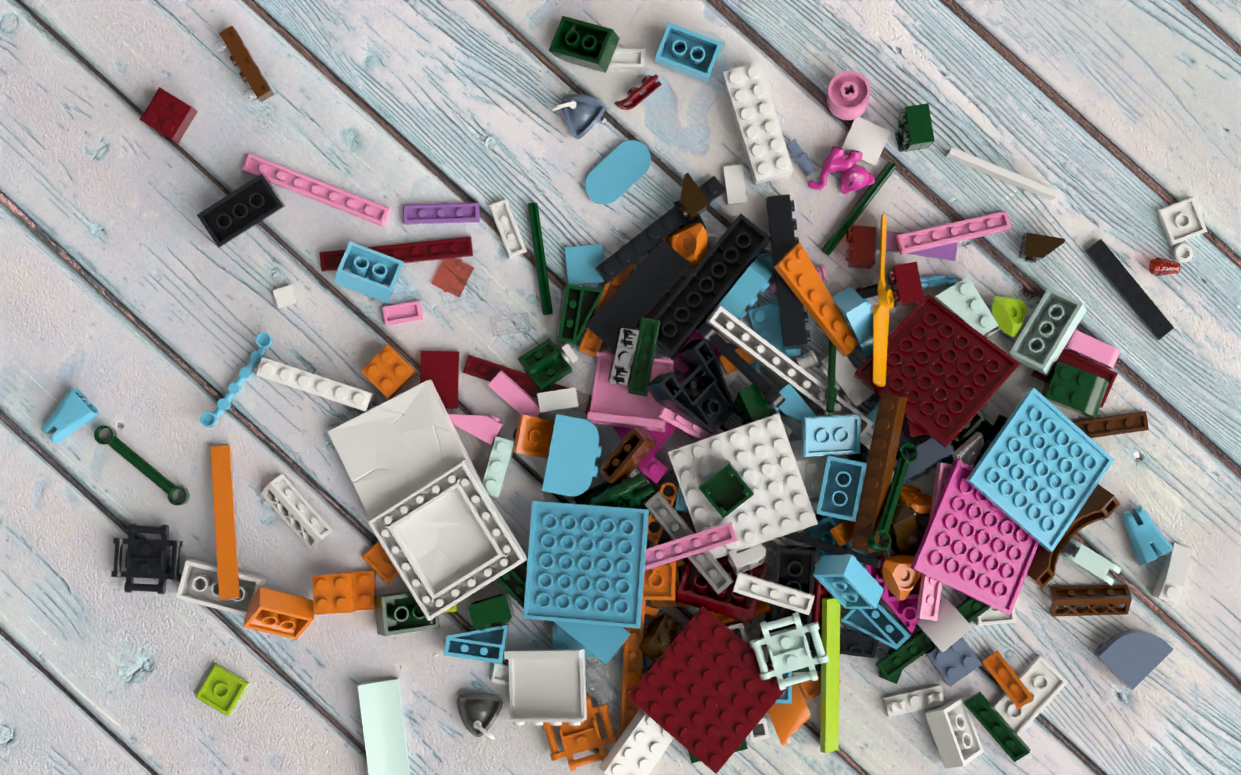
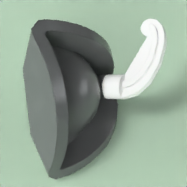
[457,694,503,739]

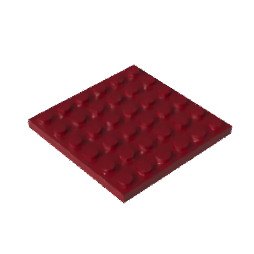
[854,294,1020,448]
[626,606,788,774]

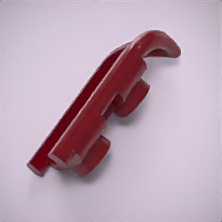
[615,74,662,110]

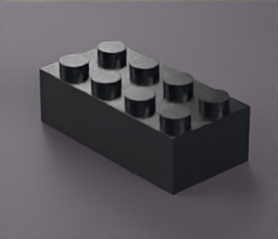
[197,174,286,248]

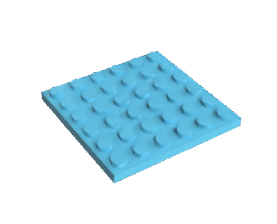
[966,388,1114,552]
[523,501,649,629]

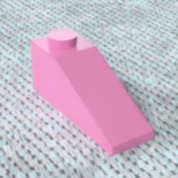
[448,414,504,445]

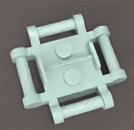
[749,612,829,690]

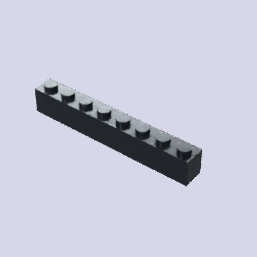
[766,194,811,350]

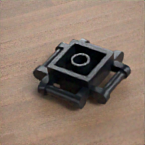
[111,523,183,594]

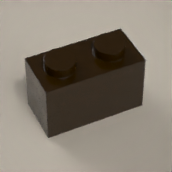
[638,612,681,660]

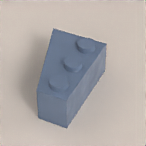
[894,436,958,483]

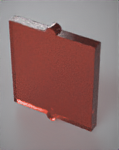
[431,258,474,298]

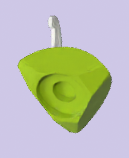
[985,296,1027,338]

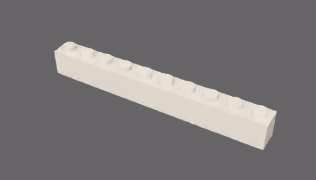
[706,306,874,439]

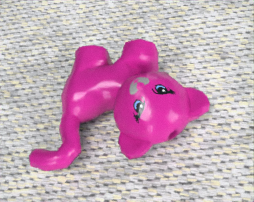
[808,146,875,194]

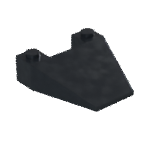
[646,338,735,434]

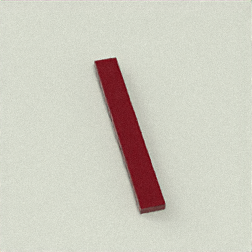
[319,237,473,272]
[463,355,592,414]

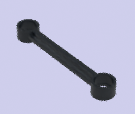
[696,321,786,408]

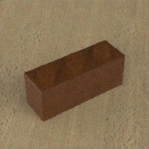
[598,427,657,484]

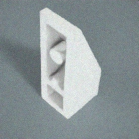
[1151,543,1192,605]

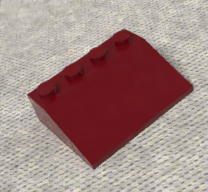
[677,555,769,624]

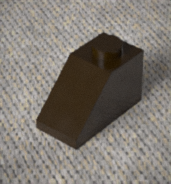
[679,173,710,221]
[1019,233,1065,263]

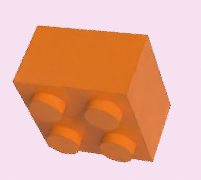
[360,344,417,399]

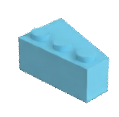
[715,258,774,320]
[832,286,873,357]
[841,602,911,650]
[444,624,509,664]

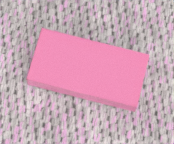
[382,300,423,326]

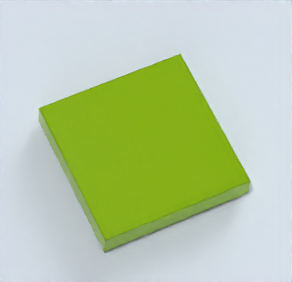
[195,663,249,717]

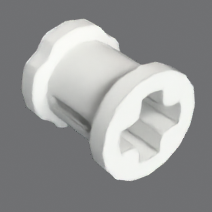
[794,349,819,370]

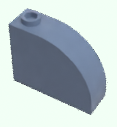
[1094,630,1174,690]

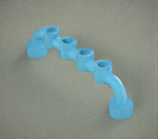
[200,332,273,427]

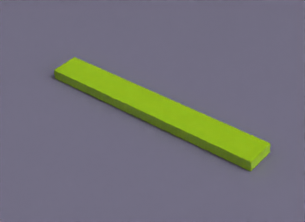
[820,597,840,753]

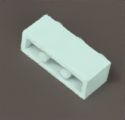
[482,436,514,497]

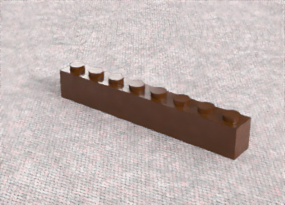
[851,393,907,553]

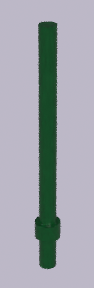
[825,339,837,413]

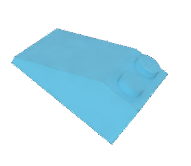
[769,383,816,424]

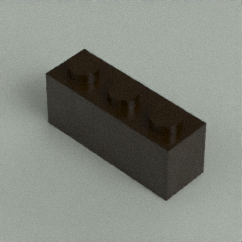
[888,502,922,556]

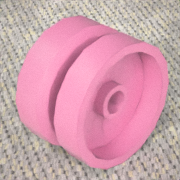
[827,71,870,120]

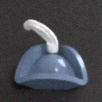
[551,94,606,139]

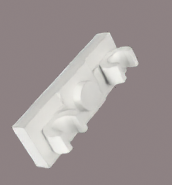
[883,684,945,717]

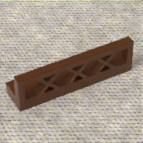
[1049,584,1132,617]

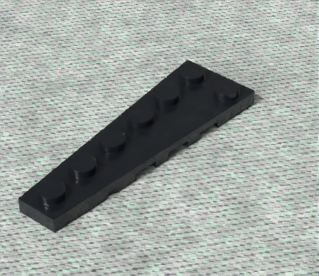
[759,613,879,658]

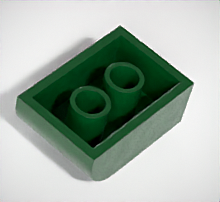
[549,16,620,73]
[1041,361,1109,419]

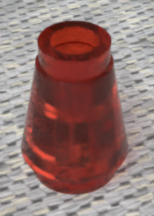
[1149,257,1181,276]

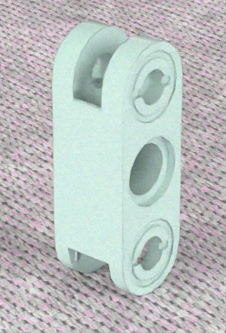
[1061,539,1121,586]

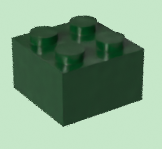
[897,103,935,152]
[468,592,514,630]

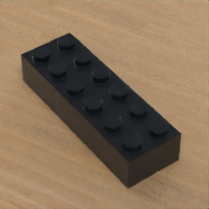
[768,544,816,664]

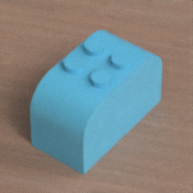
[542,414,602,496]

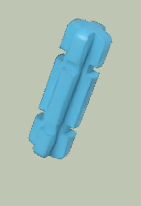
[920,274,956,288]

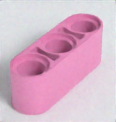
[1064,330,1120,369]

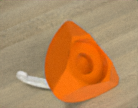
[665,222,721,268]
[882,547,921,600]

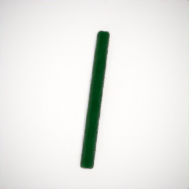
[821,161,897,256]
[528,202,553,315]

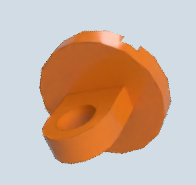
[898,485,932,515]

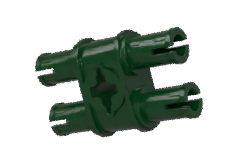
[591,472,657,508]

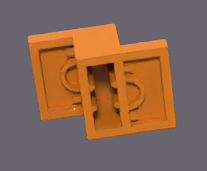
[312,570,376,615]

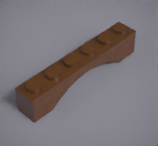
[1026,484,1120,589]

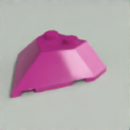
[866,554,922,633]

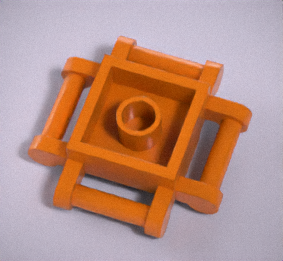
[541,693,618,771]

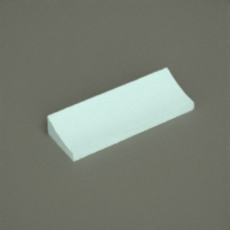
[358,678,411,775]

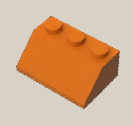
[243,587,314,640]

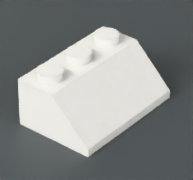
[925,697,984,769]

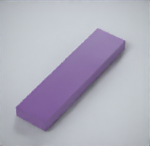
[403,203,480,225]
[879,231,958,261]

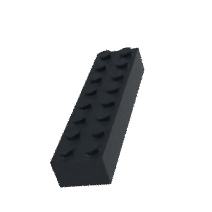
[653,213,771,358]

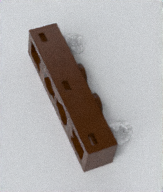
[214,26,275,102]

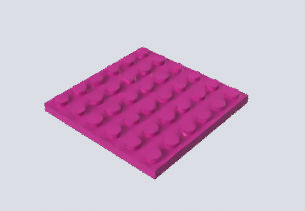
[911,460,1039,615]

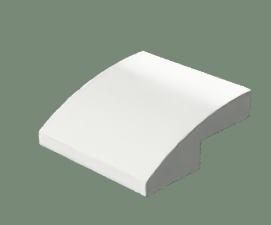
[916,598,973,653]

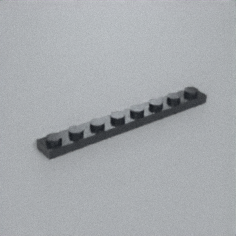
[595,176,726,284]

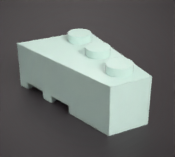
[933,276,999,335]

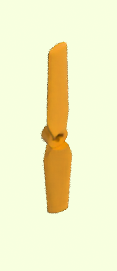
[873,213,894,387]

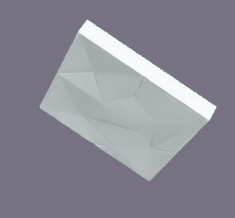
[328,380,482,520]
[367,460,528,621]

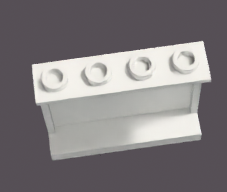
[504,649,587,726]

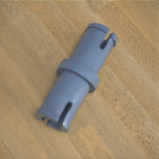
[786,139,816,177]

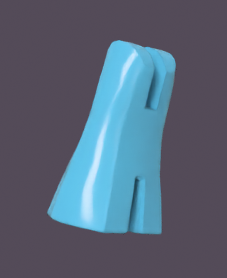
[41,387,99,444]
[1121,505,1173,566]

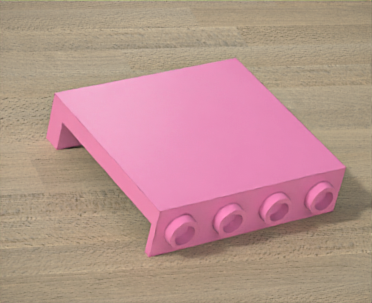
[587,350,674,432]

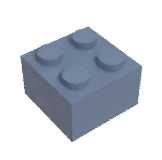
[925,637,982,687]

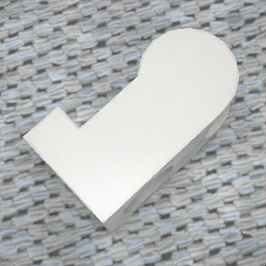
[728,544,766,575]

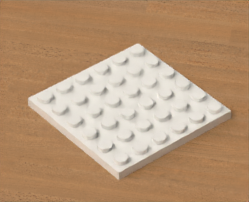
[668,413,818,559]

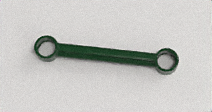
[94,425,190,506]
[868,443,918,552]

